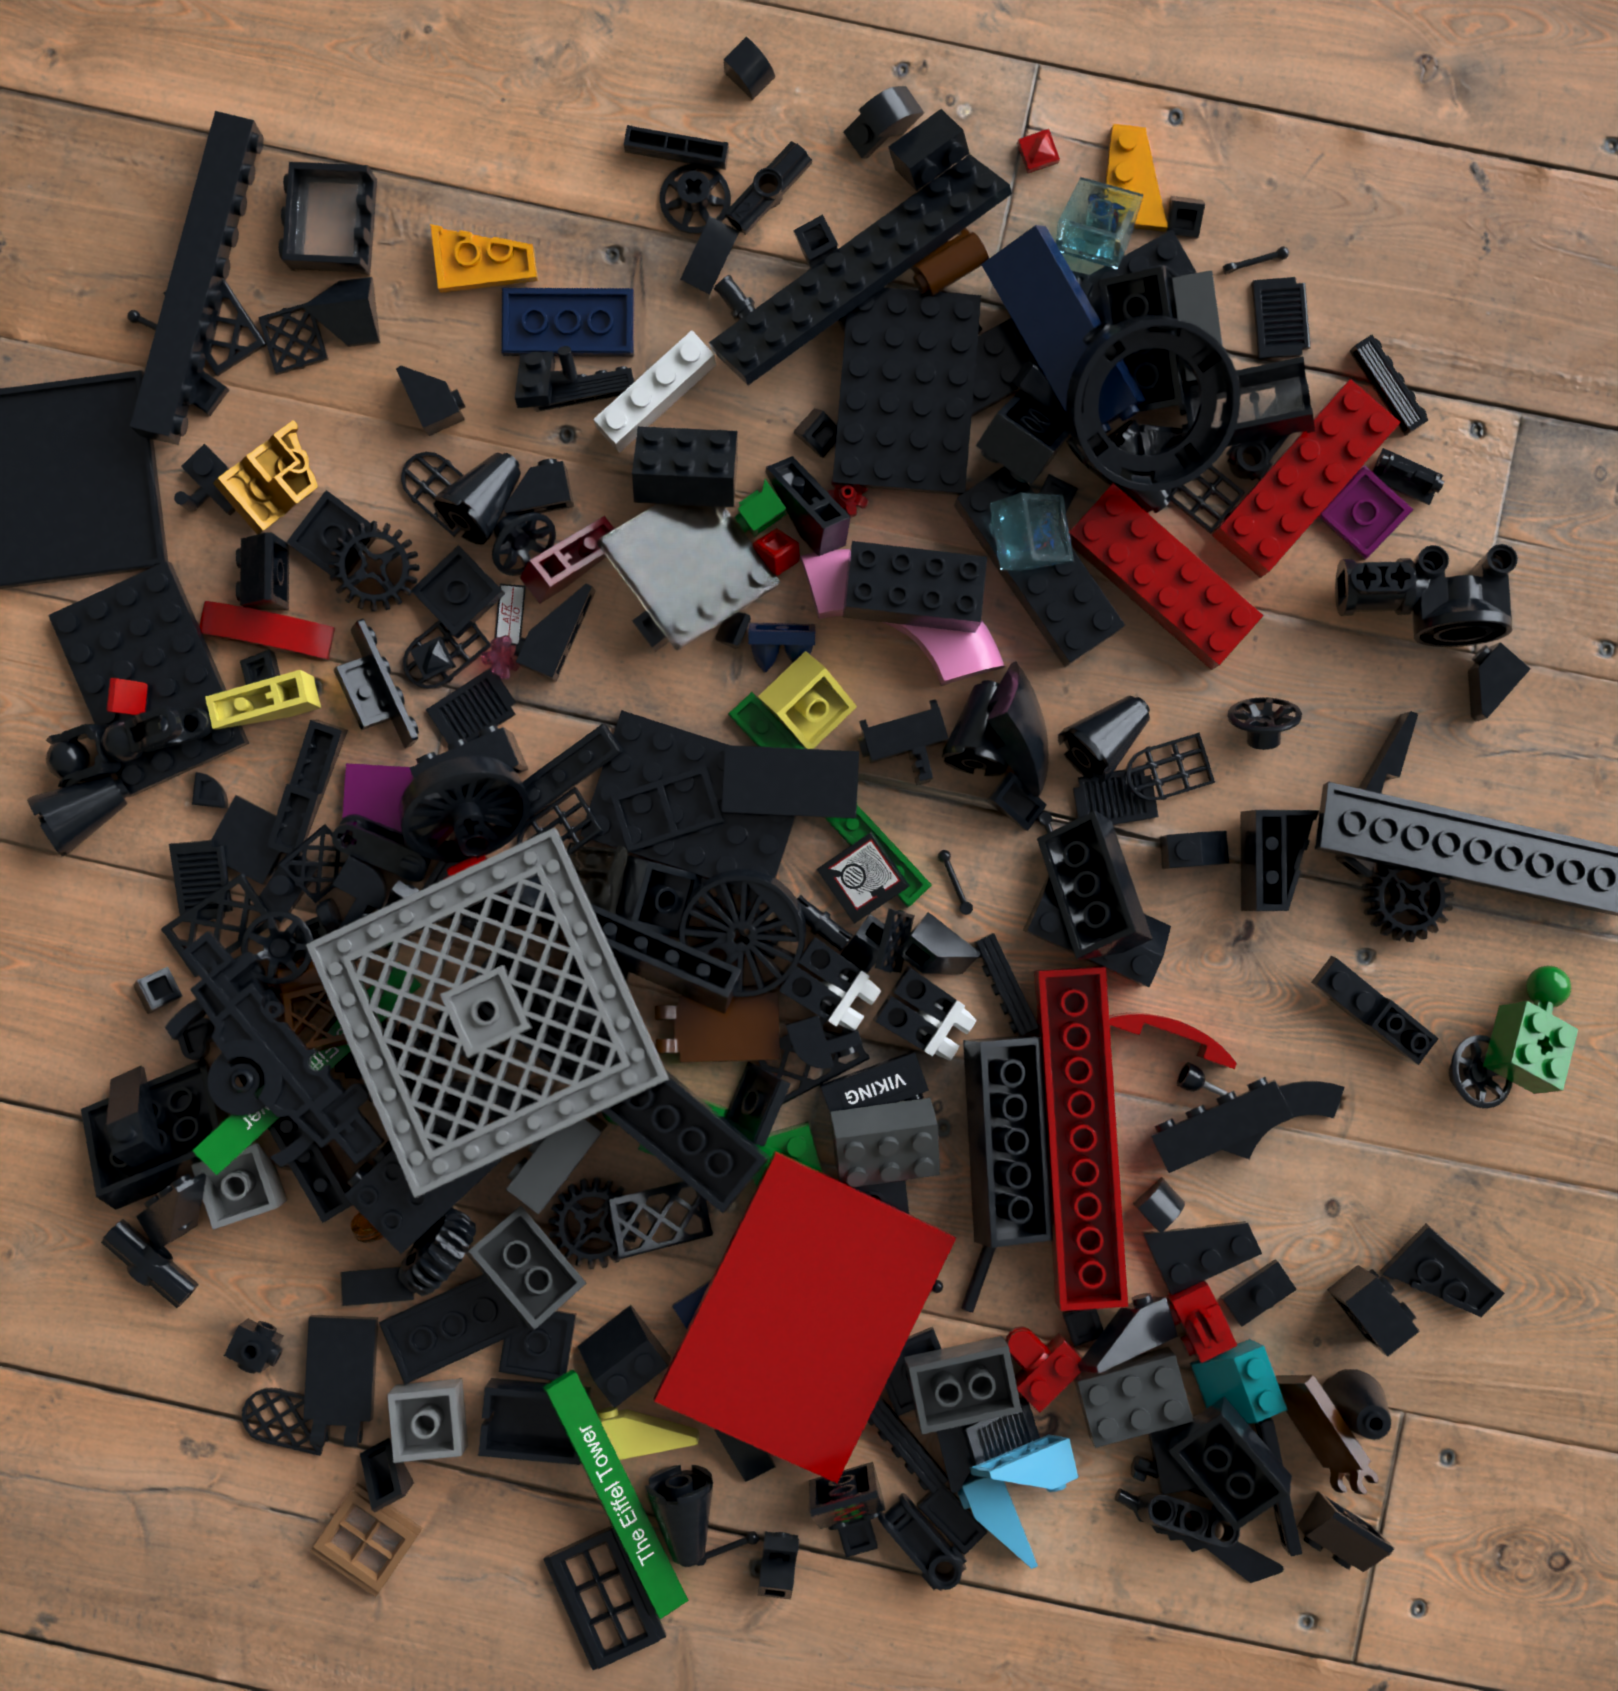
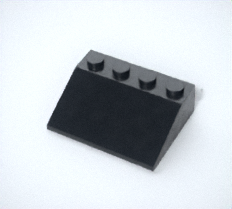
[81,1059,229,1210]

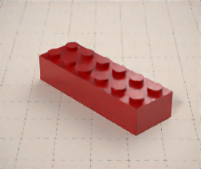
[1211,379,1401,578]
[1065,483,1264,670]

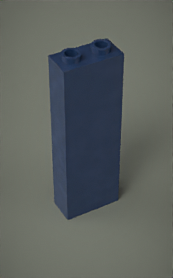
[981,225,1146,433]

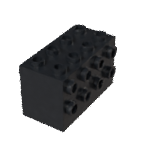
[344,1093,503,1254]

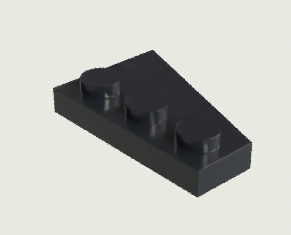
[1141,1221,1262,1295]
[1380,1223,1505,1318]

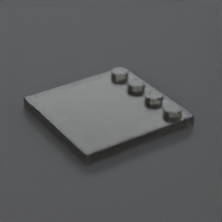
[597,504,780,651]

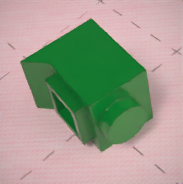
[734,479,787,538]

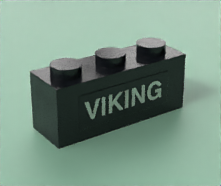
[820,1050,929,1115]

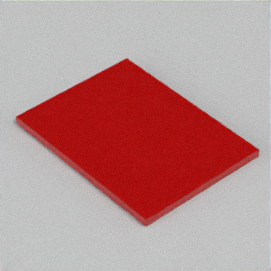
[654,1151,956,1483]

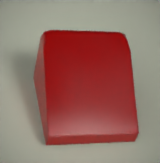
[753,528,800,576]
[107,678,148,715]

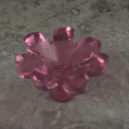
[481,635,519,679]

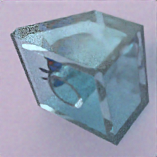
[1056,177,1143,269]
[990,493,1074,570]

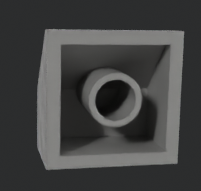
[191,1143,287,1229]

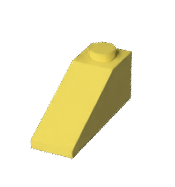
[205,670,321,730]
[598,1407,699,1460]

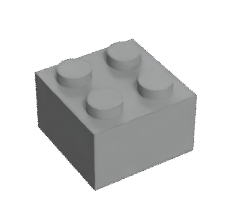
[387,1378,468,1463]

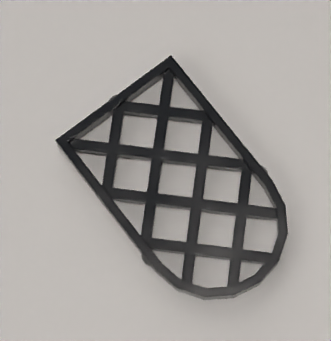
[242,1387,324,1456]

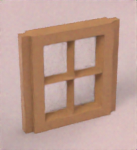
[310,1483,423,1597]

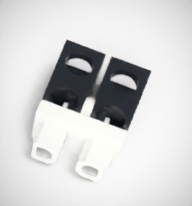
[779,937,881,1031]
[873,966,976,1061]

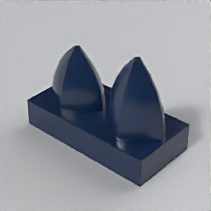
[748,623,815,672]

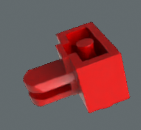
[1166,1281,1238,1363]
[1005,1326,1083,1413]

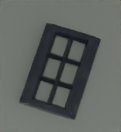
[544,1526,667,1670]

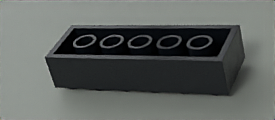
[954,466,1125,668]
[963,1035,1053,1248]

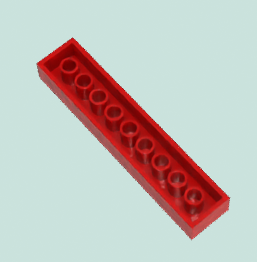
[1034,966,1128,1311]

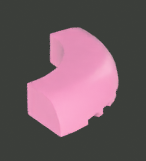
[800,549,1005,686]

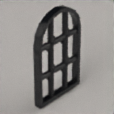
[401,452,463,537]
[1168,466,1245,534]
[403,621,493,689]
[1125,732,1215,801]
[517,787,603,856]

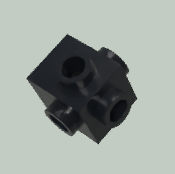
[224,1318,284,1374]

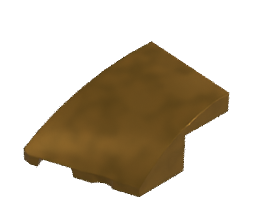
[213,420,318,534]

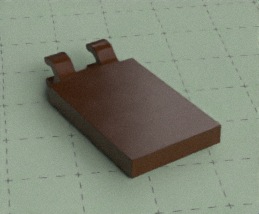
[655,993,780,1063]
[1275,1375,1379,1495]

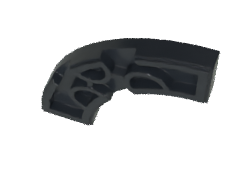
[1222,1081,1345,1160]

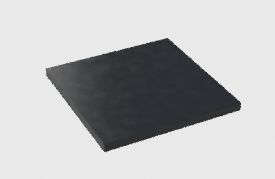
[0,370,168,589]

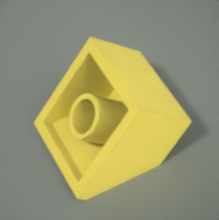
[758,651,857,749]

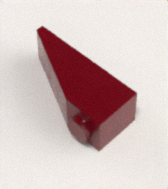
[520,516,625,604]

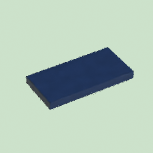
[501,288,634,357]

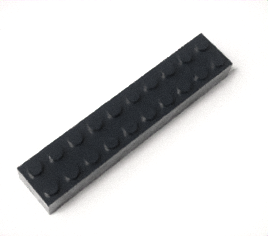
[470,939,770,1213]

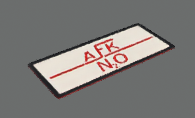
[494,584,526,646]

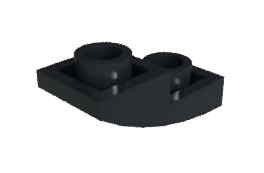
[680,216,740,295]
[340,1267,414,1306]

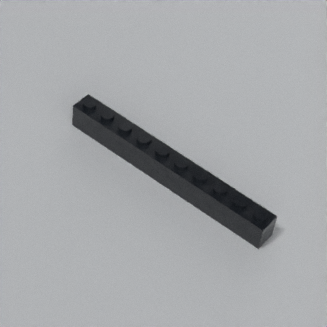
[130,111,264,445]

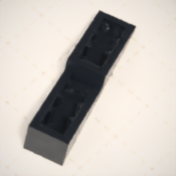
[1358,711,1418,793]
[266,719,348,857]

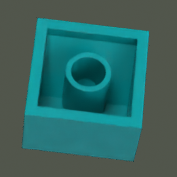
[1190,1339,1287,1424]

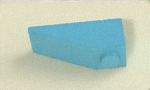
[970,1434,1078,1492]
[958,1472,1038,1569]

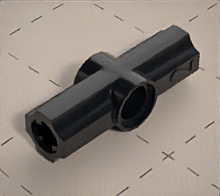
[724,141,812,235]
[101,1219,199,1308]

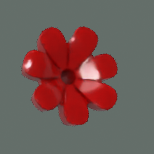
[827,480,869,517]

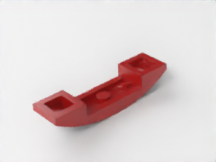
[199,601,335,660]
[1109,1012,1237,1069]

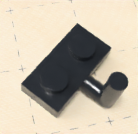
[515,346,578,408]
[174,444,236,516]

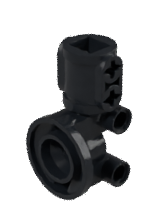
[1335,544,1518,647]

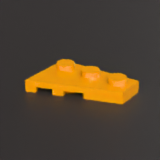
[1101,124,1168,232]
[430,224,538,293]

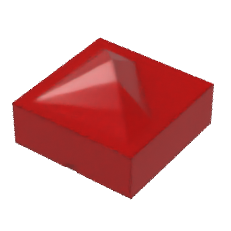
[1017,129,1060,174]

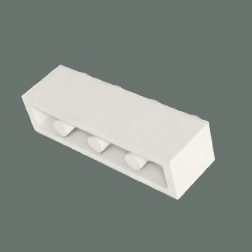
[593,330,716,453]

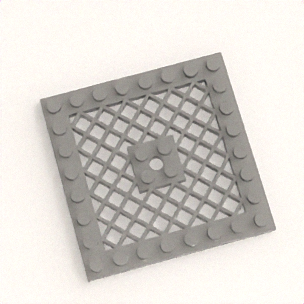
[306,828,669,1198]

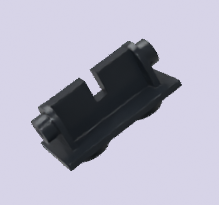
[1372,448,1444,505]

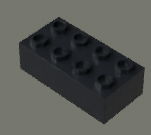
[842,541,987,633]

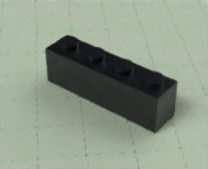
[1151,1077,1293,1173]

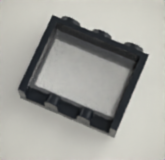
[278,162,377,276]

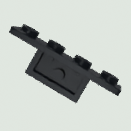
[334,619,419,749]

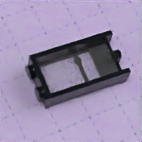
[1179,357,1315,446]

